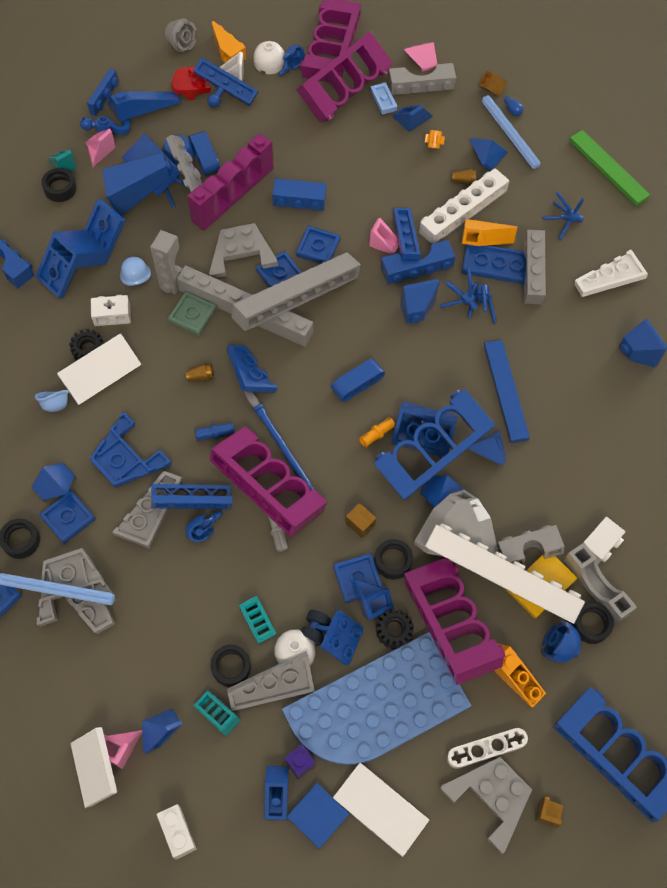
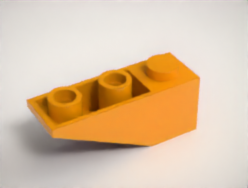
[212,21,246,63]
[462,219,517,246]
[494,643,546,708]

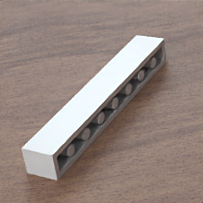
[424,523,585,624]

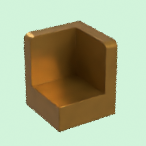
[478,71,508,97]
[345,503,377,538]
[535,796,564,828]

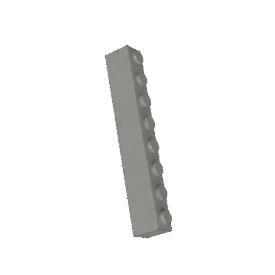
[232,252,361,331]
[177,265,314,347]

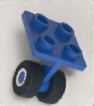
[301,610,364,665]

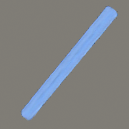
[482,95,541,169]
[0,573,115,605]

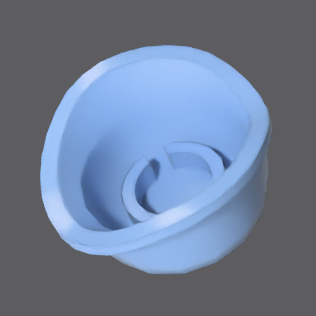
[120,257,151,286]
[35,390,69,412]

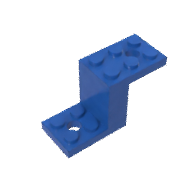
[36,199,125,298]

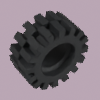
[69,329,104,360]
[376,609,414,649]

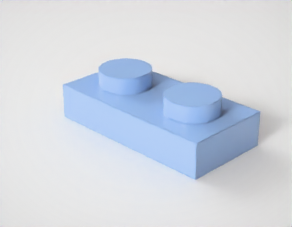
[370,83,397,115]

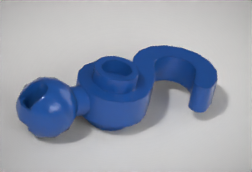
[80,116,131,135]

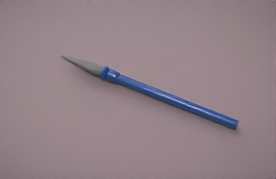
[244,391,316,491]

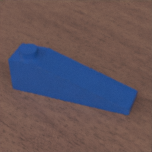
[108,91,181,121]

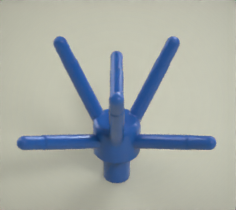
[542,192,584,240]
[440,267,478,311]

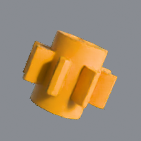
[424,130,445,149]

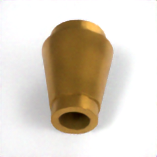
[452,168,477,185]
[186,363,214,382]

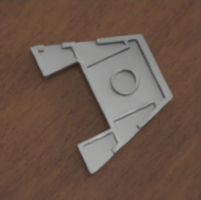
[209,223,278,278]
[37,548,116,627]
[439,757,532,854]

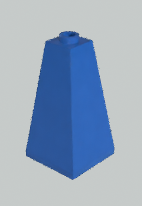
[103,153,172,216]

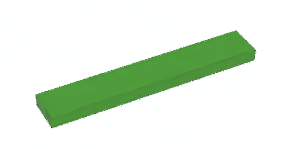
[569,130,650,206]

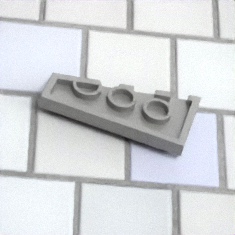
[166,135,203,195]
[65,587,115,634]
[227,651,315,711]

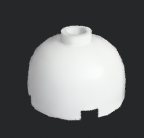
[253,41,285,74]
[274,629,316,665]

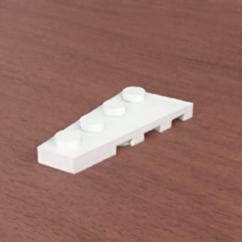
[574,250,648,297]

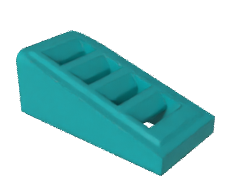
[239,596,277,645]
[193,690,240,736]

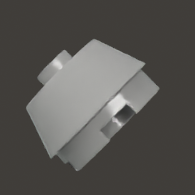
[165,18,197,52]

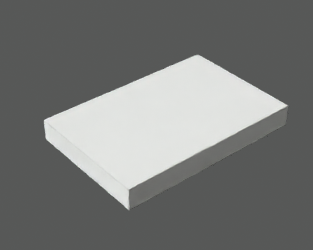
[70,727,117,808]

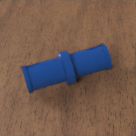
[194,422,235,441]

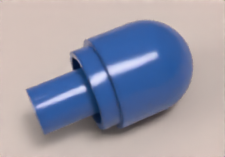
[504,96,524,116]

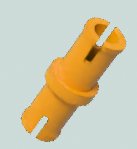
[359,417,396,448]

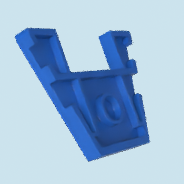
[89,411,172,488]

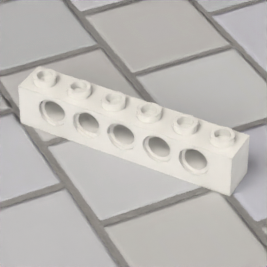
[419,168,509,244]

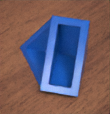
[393,105,433,132]
[470,138,508,171]
[468,430,507,465]
[32,463,76,501]
[421,475,463,508]
[352,577,394,620]
[142,709,182,754]

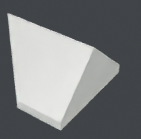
[219,51,244,81]

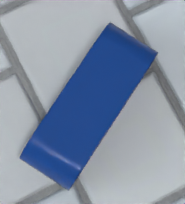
[189,131,220,176]
[331,358,385,402]

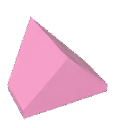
[404,42,437,72]
[85,128,116,167]
[369,218,399,255]
[104,730,142,769]

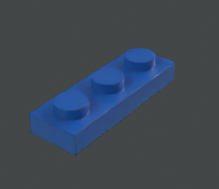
[87,68,119,116]

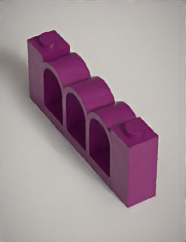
[300,0,361,83]
[296,31,393,122]
[187,133,274,231]
[209,426,327,537]
[404,558,505,685]

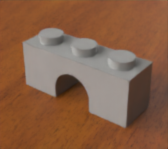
[498,525,564,565]

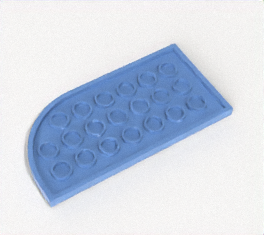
[282,632,472,765]

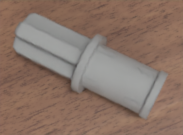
[268,516,288,552]

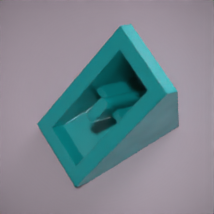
[48,150,77,172]

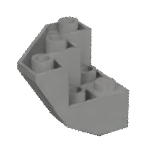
[414,490,498,556]

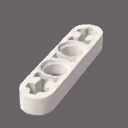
[447,728,528,769]

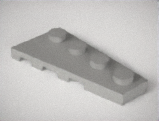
[112,471,182,549]

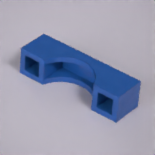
[0,239,34,289]
[381,240,455,285]

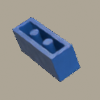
[272,178,326,211]

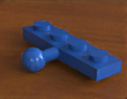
[193,57,258,108]

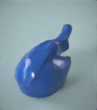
[279,45,305,76]
[185,511,223,542]

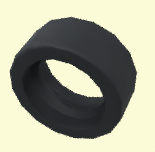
[42,168,76,202]
[0,518,40,559]
[374,539,413,580]
[572,602,614,644]
[210,644,251,687]

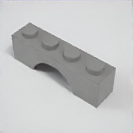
[388,63,456,95]
[150,230,183,295]
[524,230,546,304]
[563,543,637,625]

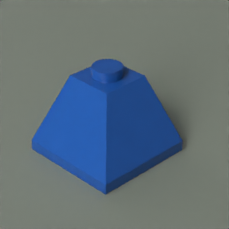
[400,279,439,324]
[619,319,667,367]

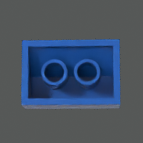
[392,401,458,457]

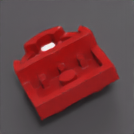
[171,67,211,100]

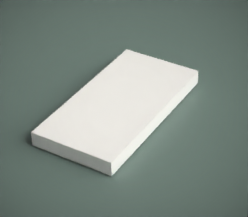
[57,333,142,405]
[333,763,429,857]

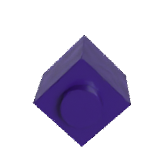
[285,745,315,779]

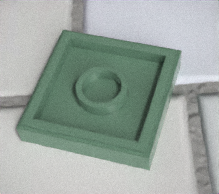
[167,291,217,336]

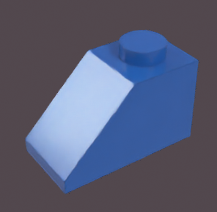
[264,766,289,820]

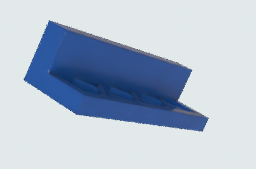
[151,484,233,509]

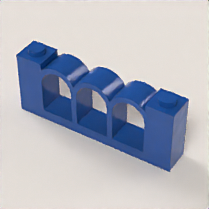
[374,389,495,500]
[553,687,667,823]

